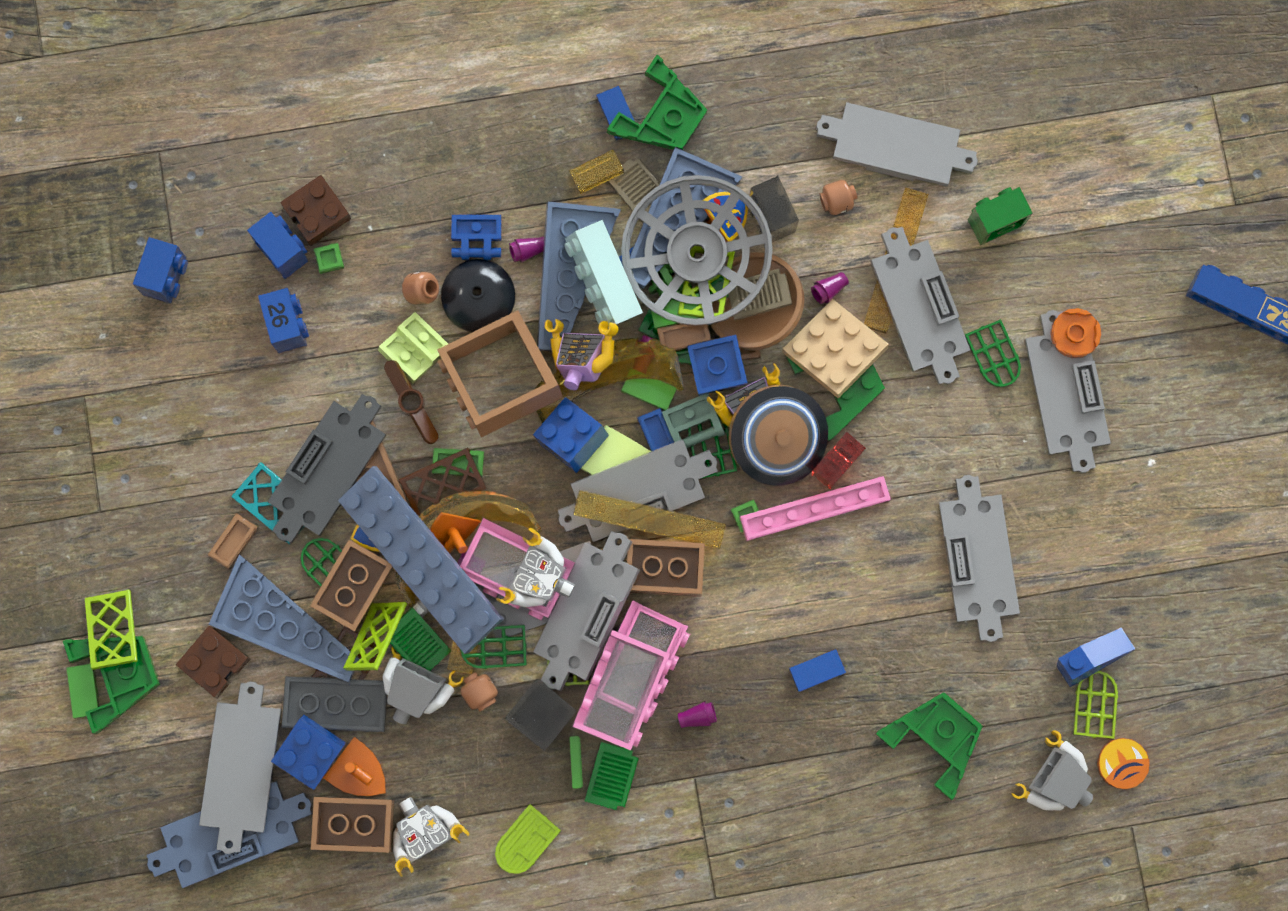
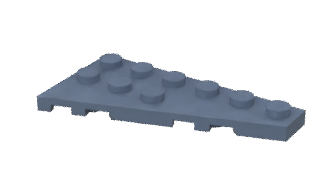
[630,147,742,289]
[537,201,621,352]
[208,554,360,683]

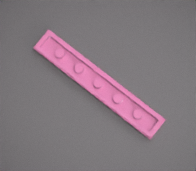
[739,476,891,541]

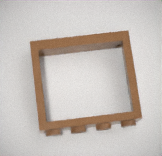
[437,310,563,438]

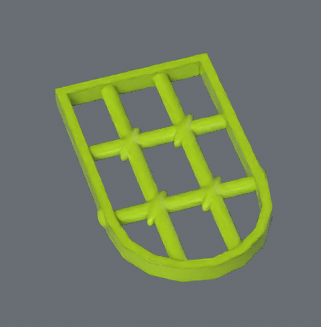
[1073,671,1118,739]

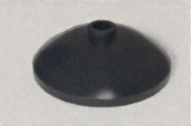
[441,259,515,332]

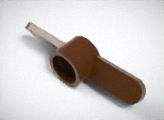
[384,360,439,444]

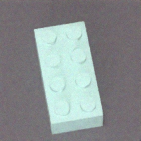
[565,220,643,328]

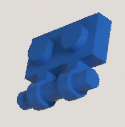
[451,215,502,260]

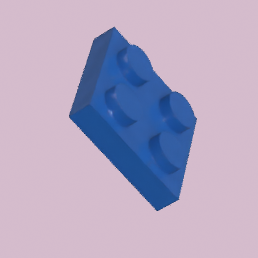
[687,335,748,396]

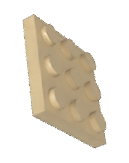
[782,299,889,398]

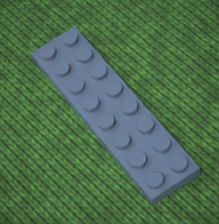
[338,466,504,654]

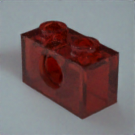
[811,432,866,489]

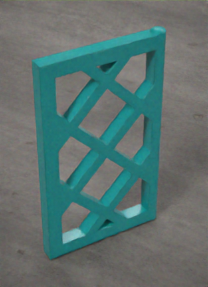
[231,462,305,544]

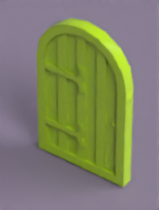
[495,804,561,874]

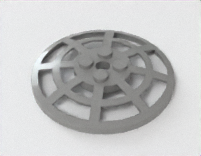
[621,175,772,326]

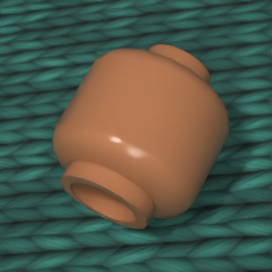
[819,180,858,215]
[402,272,439,305]
[460,672,498,712]

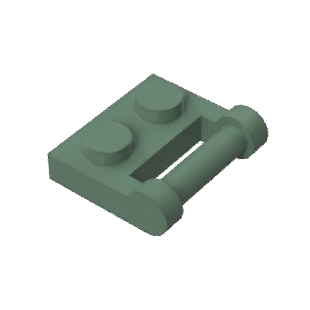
[662,394,726,448]

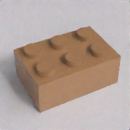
[627,539,705,597]
[310,540,393,633]
[311,797,395,853]

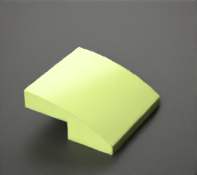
[378,312,448,384]
[581,425,651,475]

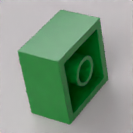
[967,187,1033,246]

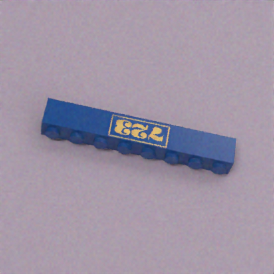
[1185,264,1288,345]

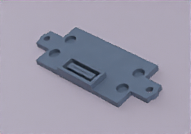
[147,781,312,888]

